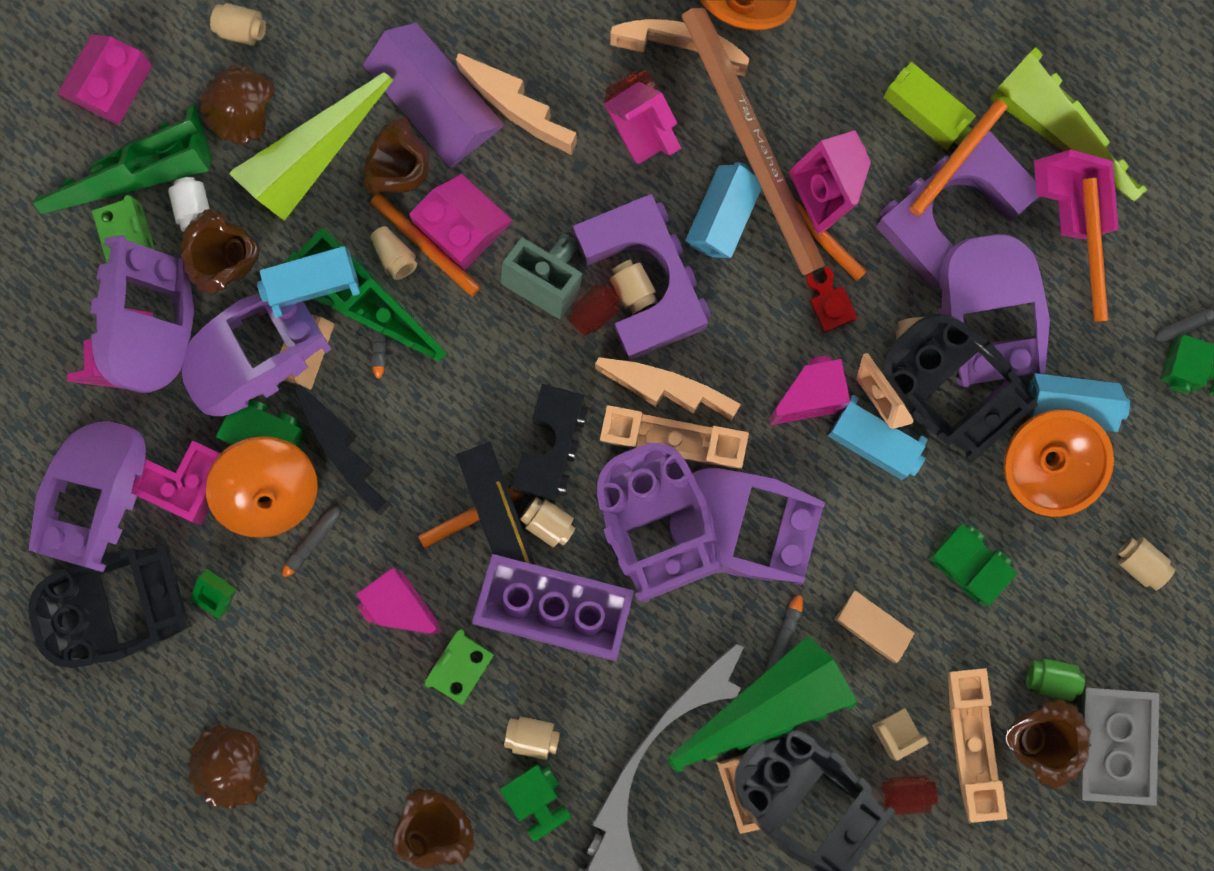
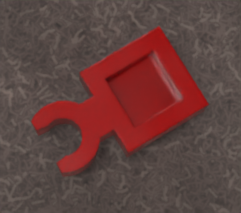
[806,266,857,333]

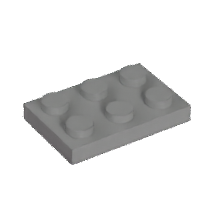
[1078,687,1159,806]

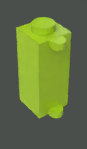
[883,61,976,151]

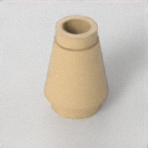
[370,226,417,280]

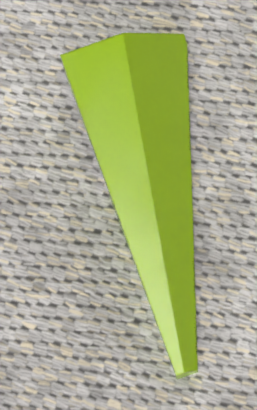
[990,47,1147,201]
[229,72,393,221]

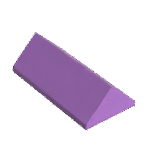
[363,23,505,169]
[472,554,634,661]

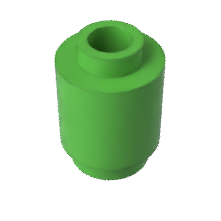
[1026,658,1085,701]

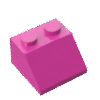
[57,34,152,125]
[788,130,871,234]
[409,174,513,271]
[769,356,850,425]
[356,568,444,634]

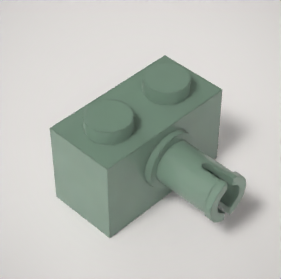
[501,234,583,319]

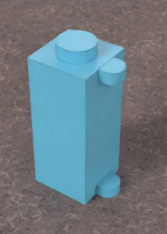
[685,162,762,258]
[257,246,360,318]
[1028,373,1130,432]
[828,395,928,480]

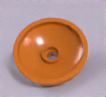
[700,0,797,30]
[1004,409,1114,517]
[205,436,318,538]

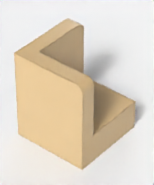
[872,708,929,761]

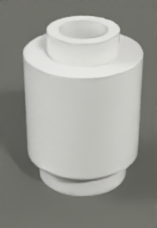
[168,177,210,232]

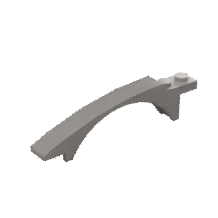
[578,644,744,871]

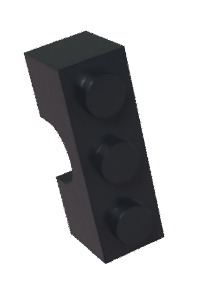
[512,384,589,504]

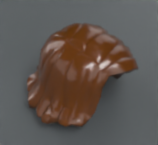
[200,65,274,145]
[363,117,429,194]
[180,209,259,294]
[1005,699,1091,789]
[188,725,267,809]
[392,788,474,869]

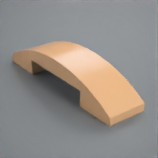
[610,19,749,76]
[600,405,749,469]
[948,668,1007,823]

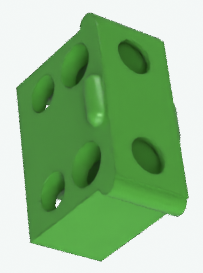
[92,195,155,263]
[425,629,494,705]

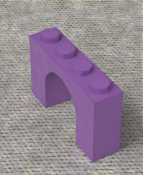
[876,131,1040,289]
[573,194,711,361]

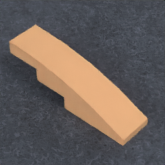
[456,53,577,155]
[595,357,741,421]

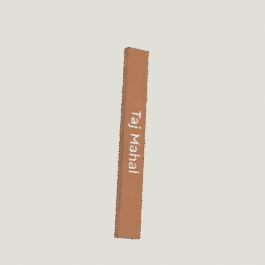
[682,8,825,275]

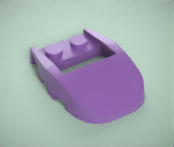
[938,234,1050,387]
[91,235,194,393]
[182,293,331,416]
[29,421,146,572]
[597,443,723,603]
[669,468,825,585]

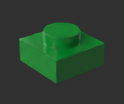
[190,569,236,619]

